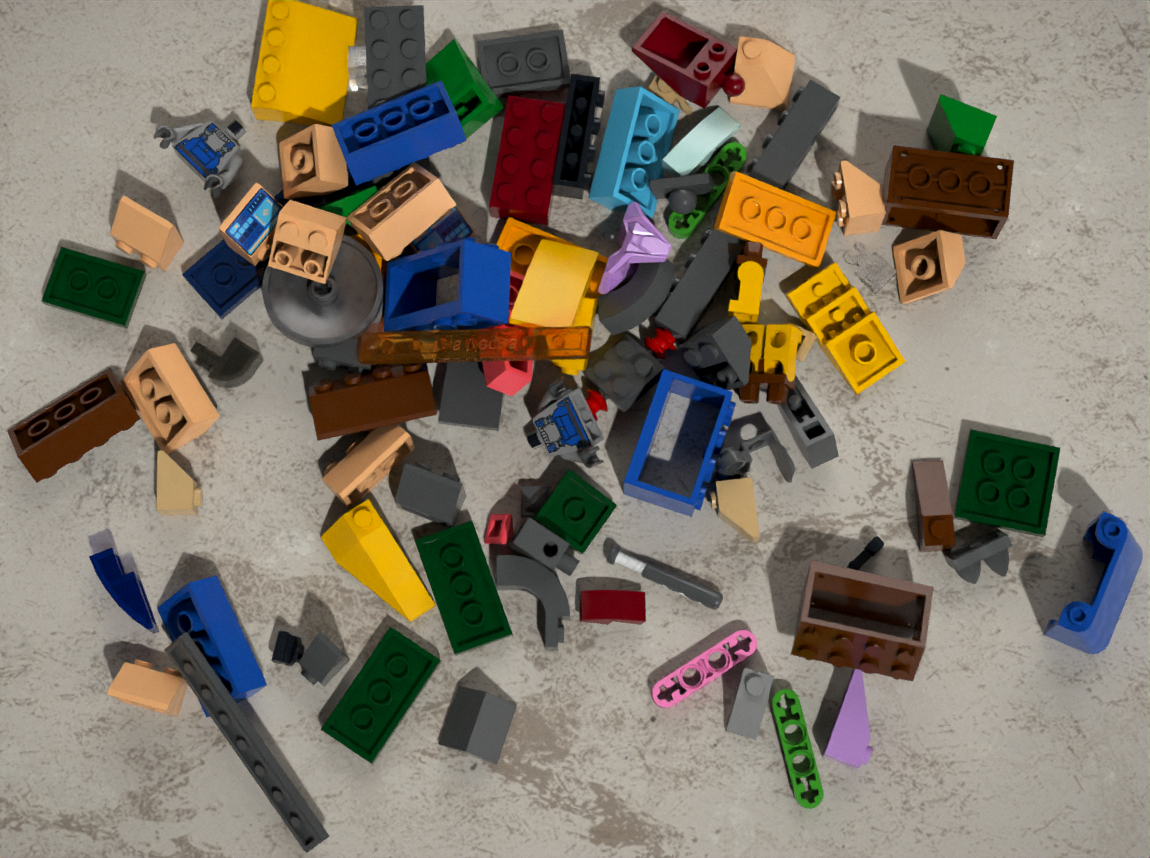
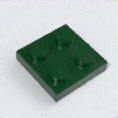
[532,469,617,554]

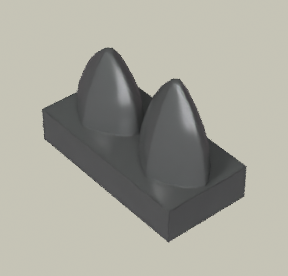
[944,529,1012,584]

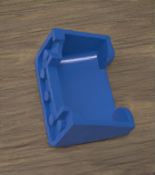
[1043,511,1143,655]

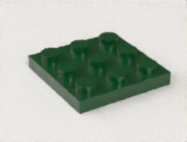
[953,429,1060,537]

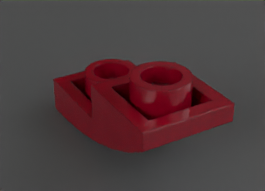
[580,590,646,625]

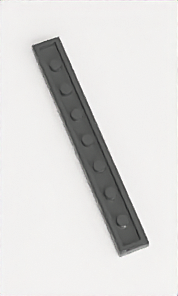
[164,632,330,853]

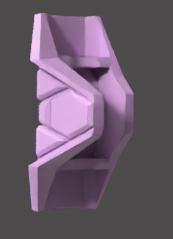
[598,202,671,295]

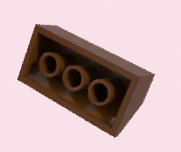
[309,360,437,441]
[7,368,141,483]

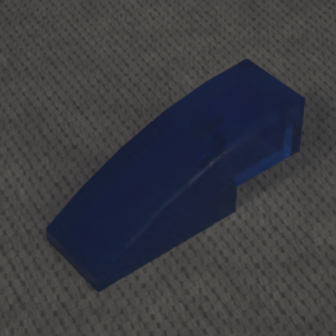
[89,548,160,634]

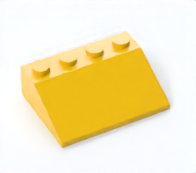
[251,0,358,127]

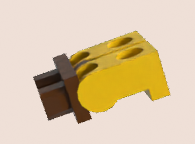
[726,242,768,324]
[739,324,802,405]

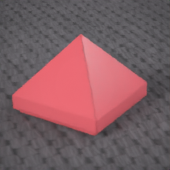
[484,514,514,544]

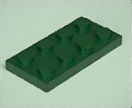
[415,520,513,656]
[320,627,442,765]

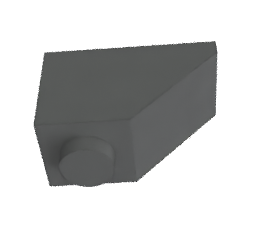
[299,631,349,687]

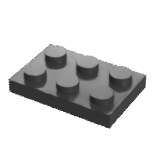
[477,29,571,98]

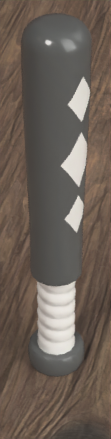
[607,546,723,610]

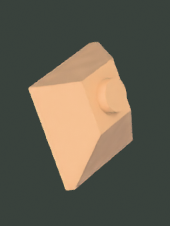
[729,36,795,111]
[893,230,966,304]

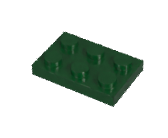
[41,247,147,329]

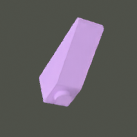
[822,669,873,770]

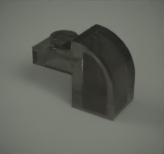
[190,337,264,388]

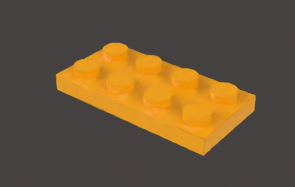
[713,171,836,268]
[496,217,609,311]

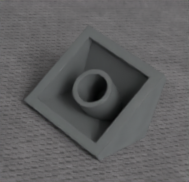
[439,686,517,764]

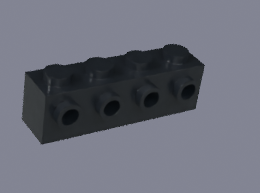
[553,73,605,200]

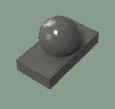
[650,173,714,215]

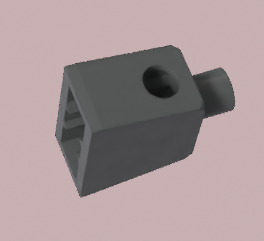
[507,517,579,576]

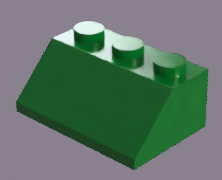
[926,94,997,156]

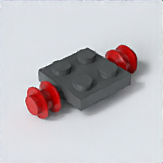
[583,328,676,421]

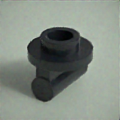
[271,631,304,667]

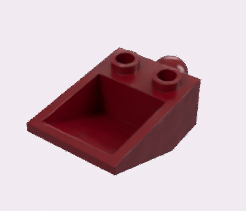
[632,11,745,109]

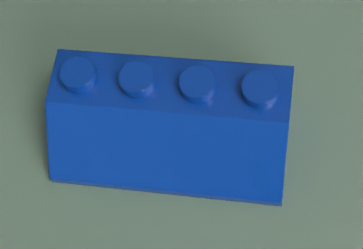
[332,81,467,185]
[157,575,267,718]

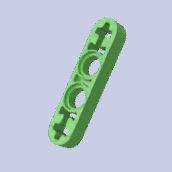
[668,142,747,239]
[771,689,824,809]

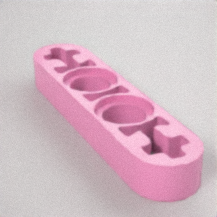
[652,630,757,709]

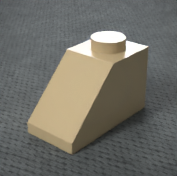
[156,451,203,516]
[710,477,760,543]

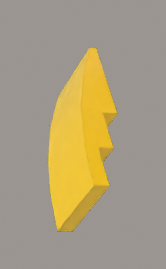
[509,239,599,337]
[785,262,906,394]

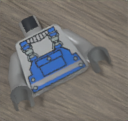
[153,119,246,198]
[527,376,604,468]

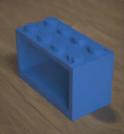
[384,237,511,344]
[623,369,736,517]

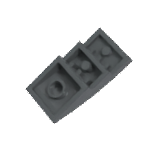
[438,332,505,431]

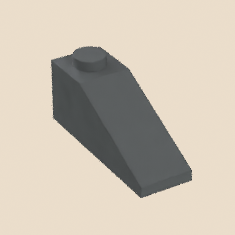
[777,374,839,469]

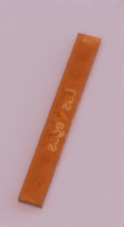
[358,326,592,364]

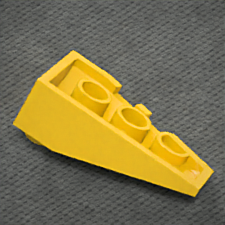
[320,499,436,622]

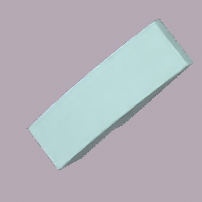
[662,107,741,177]

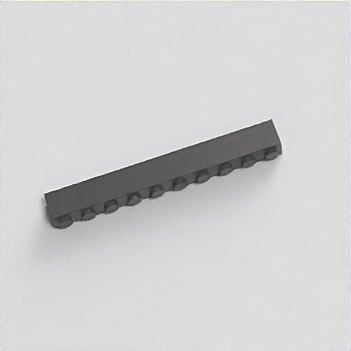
[653,79,840,343]

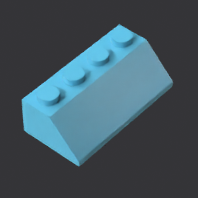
[588,86,680,218]

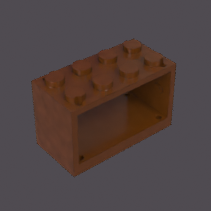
[882,145,1014,239]
[791,560,934,682]

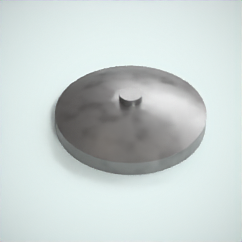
[262,235,384,348]

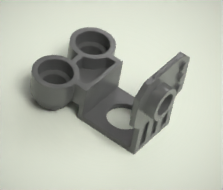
[716,429,795,483]

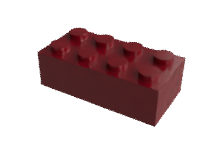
[489,95,566,226]

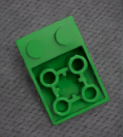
[426,39,504,144]

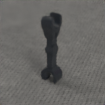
[846,536,884,570]

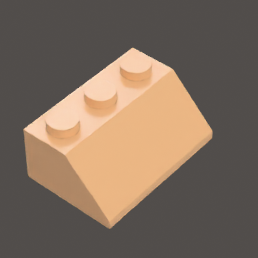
[346,162,456,261]
[120,343,220,455]
[322,424,415,510]

